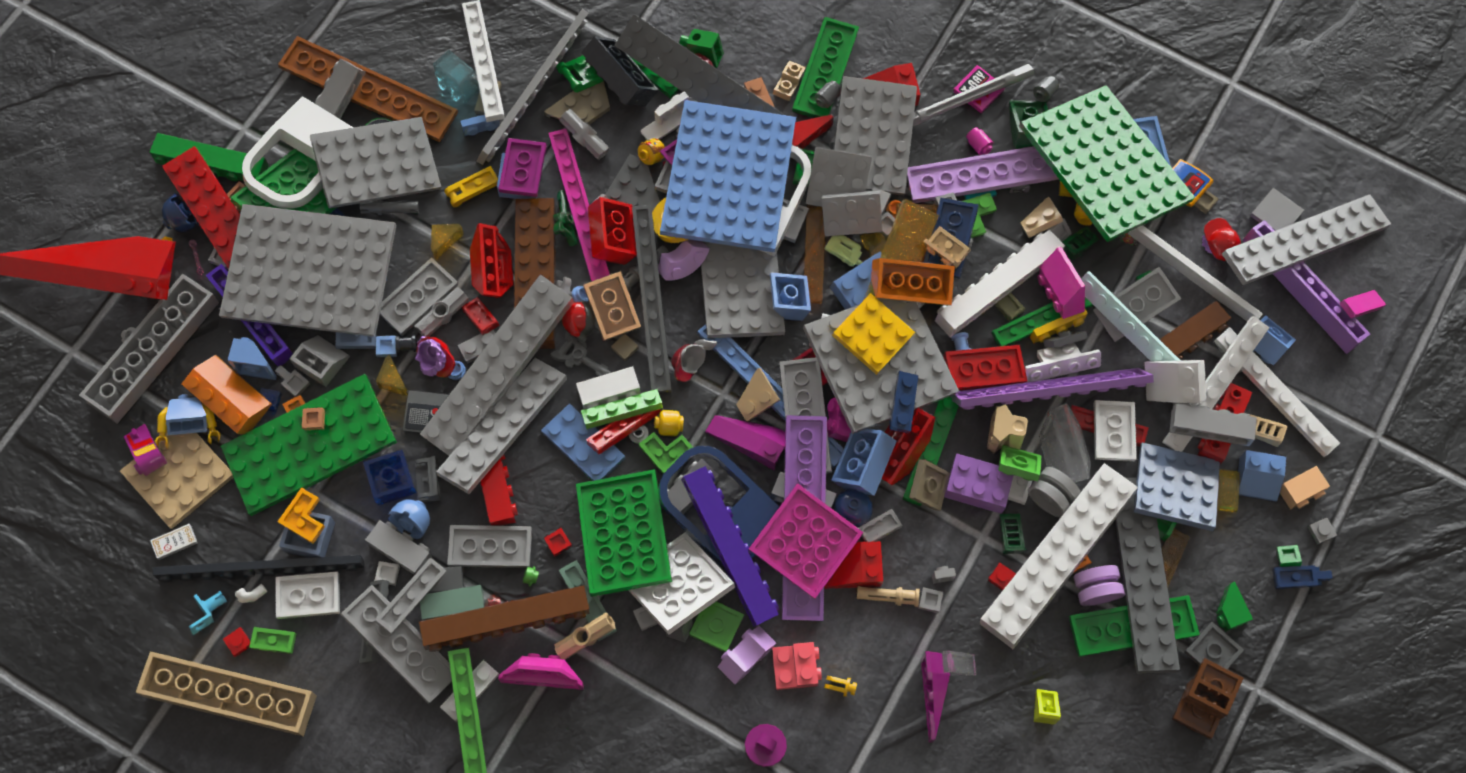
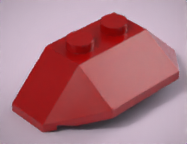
[470,223,513,298]
[881,408,935,485]

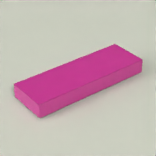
[1339,290,1386,319]

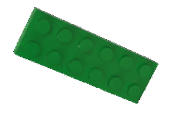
[792,17,859,118]
[1069,595,1200,657]

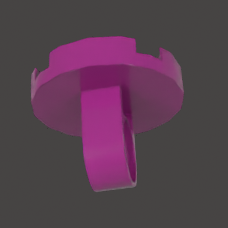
[745,724,787,767]

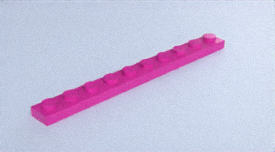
[549,128,610,282]

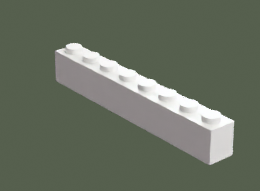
[935,230,1065,338]

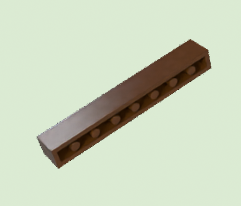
[419,585,590,652]

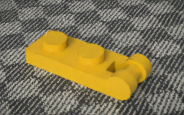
[444,166,498,207]

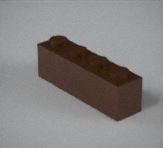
[1159,301,1231,360]

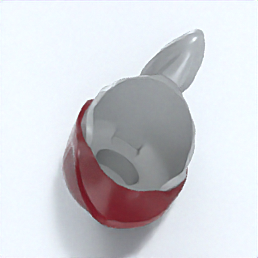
[671,339,717,382]

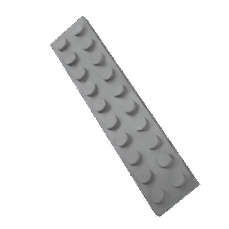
[476,8,588,165]
[1222,194,1391,285]

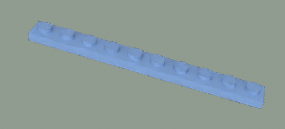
[697,324,844,469]

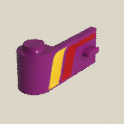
[124,424,168,476]

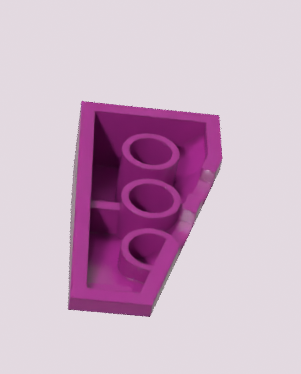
[705,415,785,470]
[921,651,953,743]

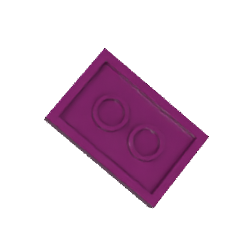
[499,138,547,197]

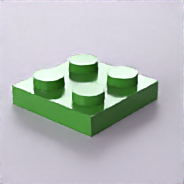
[998,445,1041,482]
[689,601,744,652]

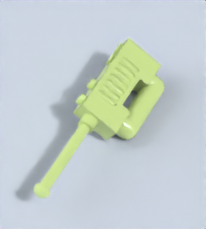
[824,235,863,267]

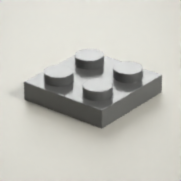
[1184,622,1244,669]

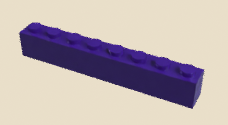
[681,466,779,627]

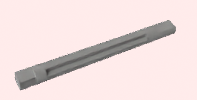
[913,64,1034,126]

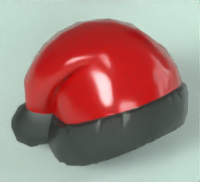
[562,301,595,343]

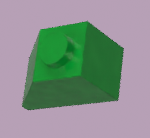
[1216,582,1253,632]

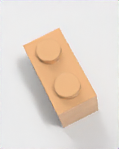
[1280,466,1330,509]

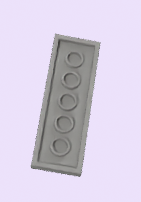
[780,357,832,473]
[340,585,452,704]

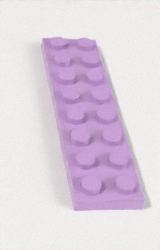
[907,147,1059,204]

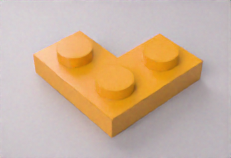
[277,488,325,544]

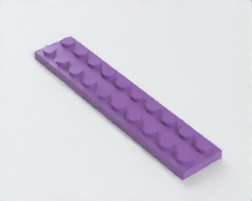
[951,368,1154,409]
[782,415,827,621]

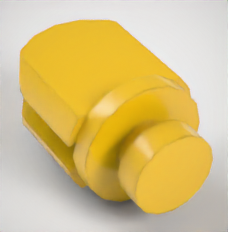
[824,676,857,697]

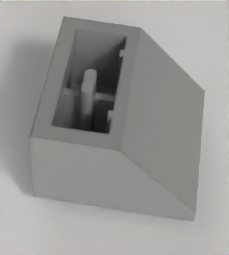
[290,335,350,387]

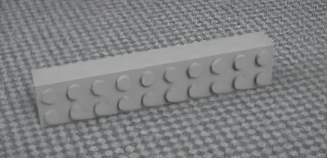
[420,274,574,456]

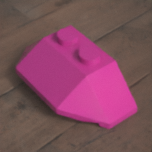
[498,653,584,690]

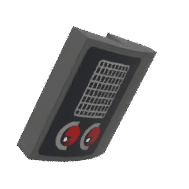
[403,391,449,432]

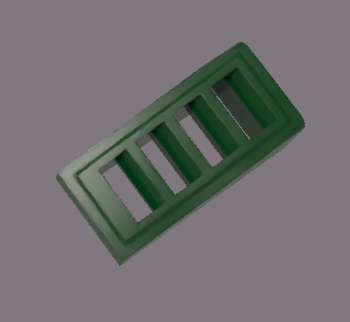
[1062,226,1099,262]
[999,514,1025,554]

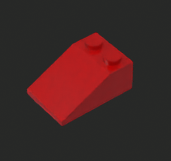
[863,63,921,106]
[824,541,883,589]

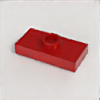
[461,297,499,335]

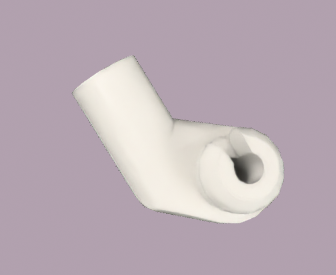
[235,584,268,603]

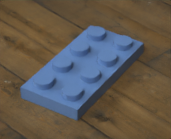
[541,403,625,481]

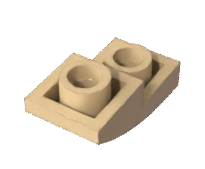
[773,61,806,101]

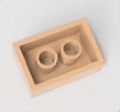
[583,271,641,341]

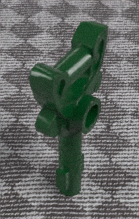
[553,190,578,246]

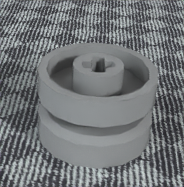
[1028,467,1080,517]

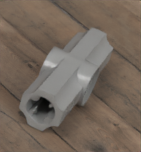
[559,109,610,160]
[414,287,469,337]

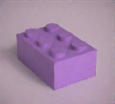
[944,454,1014,514]

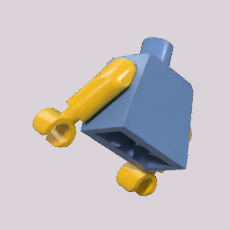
[155,394,220,449]

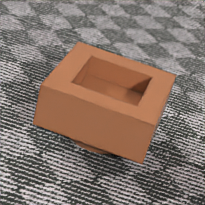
[302,408,325,430]

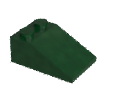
[1009,100,1048,150]

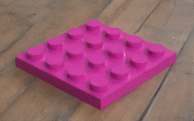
[749,483,863,599]

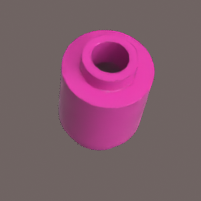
[966,127,993,155]

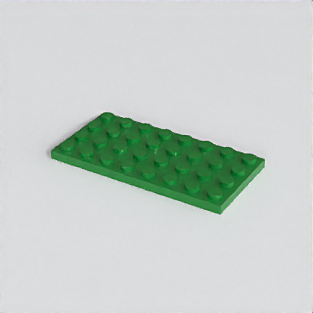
[221,374,397,516]

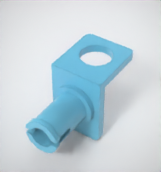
[189,591,227,635]

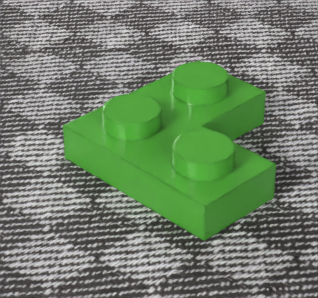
[962,192,997,238]
[639,432,693,475]

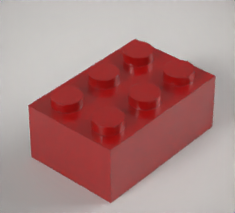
[588,197,637,265]

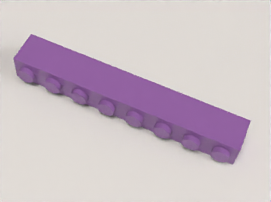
[1242,220,1370,354]

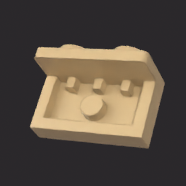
[923,226,971,268]

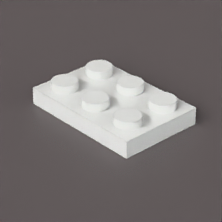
[1094,400,1136,461]
[276,572,340,619]

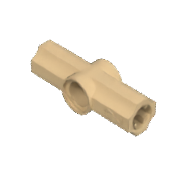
[554,613,616,660]

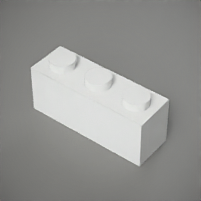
[576,366,641,409]

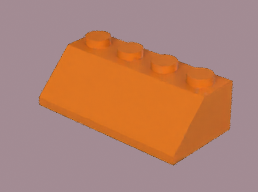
[871,258,955,305]
[182,355,272,434]

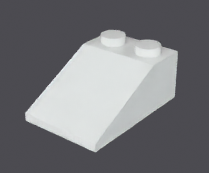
[1145,360,1206,403]

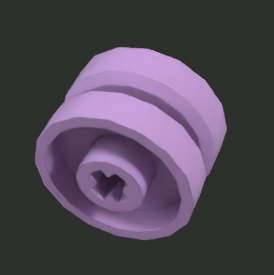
[1073,565,1125,606]

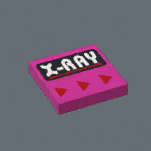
[953,65,1005,113]

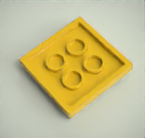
[832,293,915,375]

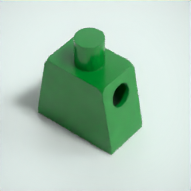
[679,29,724,68]

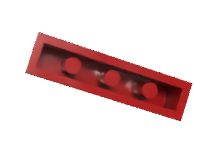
[481,454,518,526]

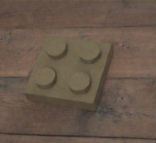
[909,459,950,511]

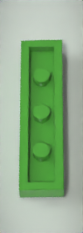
[581,389,663,429]

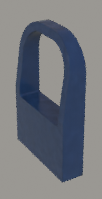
[658,446,779,571]

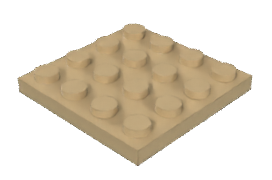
[120,433,234,529]

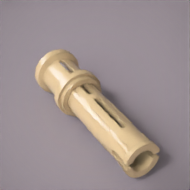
[857,586,920,607]

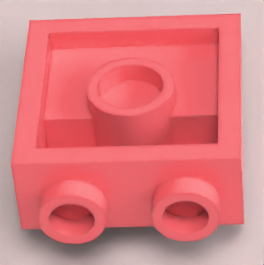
[772,642,822,690]

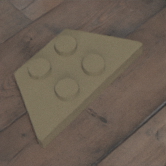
[544,79,610,125]

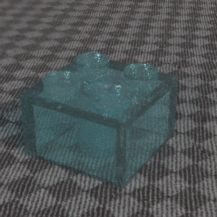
[433,50,480,105]

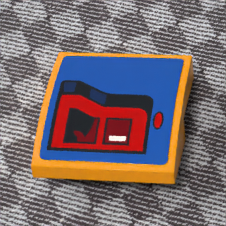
[1172,159,1214,207]

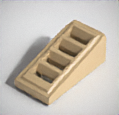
[1250,415,1287,447]

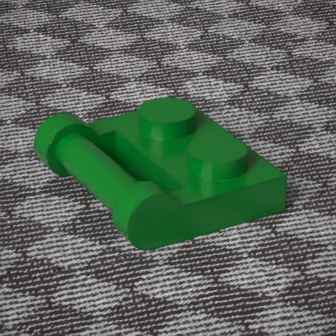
[556,55,603,93]

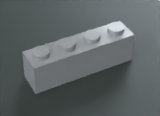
[1169,403,1257,446]

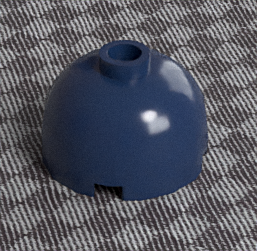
[162,194,199,233]
[832,489,873,528]

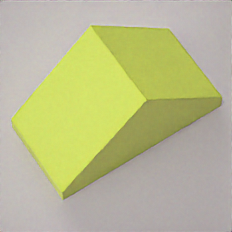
[1034,689,1061,724]

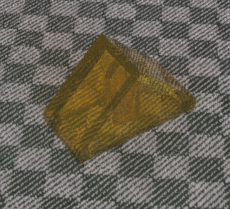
[431,224,464,260]
[376,355,408,396]

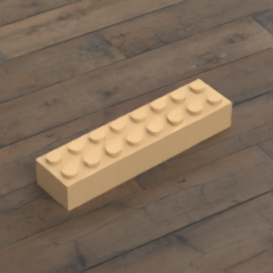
[136,652,317,737]

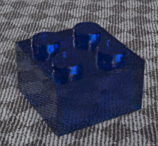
[363,450,417,506]

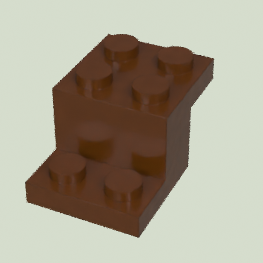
[1172,658,1244,739]

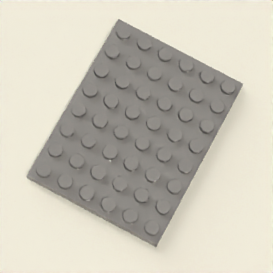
[219,204,396,337]

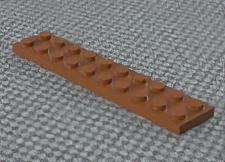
[278,36,458,142]

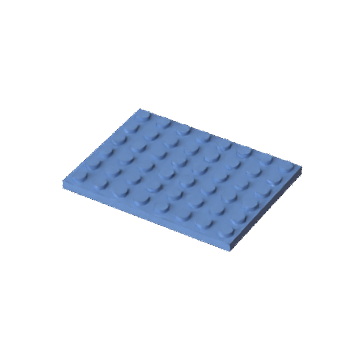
[660,100,796,253]

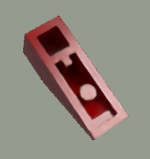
[790,115,834,158]

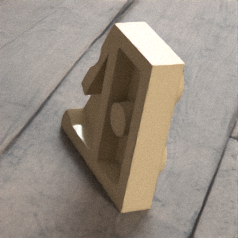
[1020,197,1063,238]
[736,368,780,422]

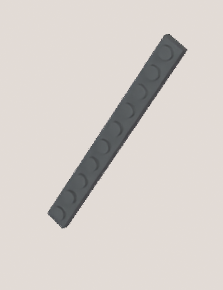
[632,205,672,393]

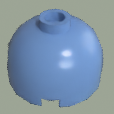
[388,499,430,539]

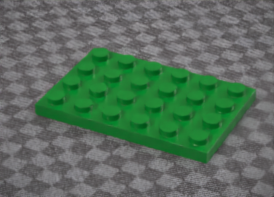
[231,148,337,214]
[576,469,672,597]

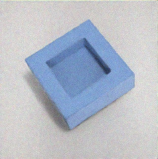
[376,336,397,357]

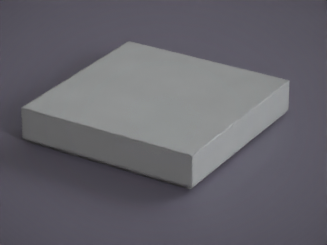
[1250,188,1304,231]

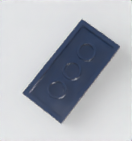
[923,198,979,279]

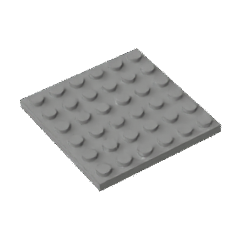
[803,298,959,434]

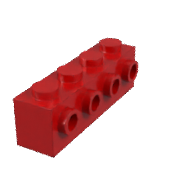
[1197,383,1252,464]

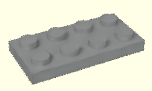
[379,257,459,336]
[1093,267,1181,342]
[447,525,532,568]

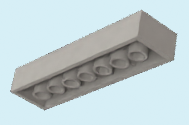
[79,274,219,424]

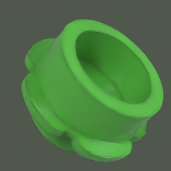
[523,566,539,586]

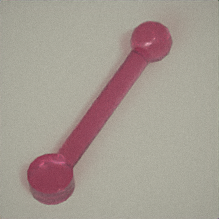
[189,240,204,275]

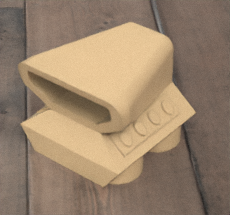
[987,404,1028,454]

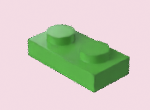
[250,627,296,654]

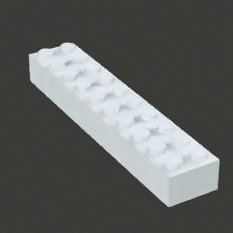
[980,463,1138,649]

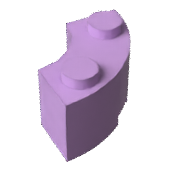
[658,239,710,280]
[718,626,776,684]

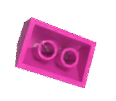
[1037,247,1085,319]

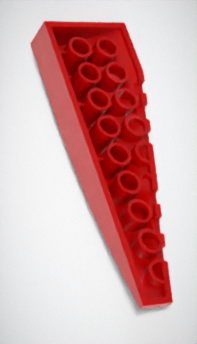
[0,236,176,300]

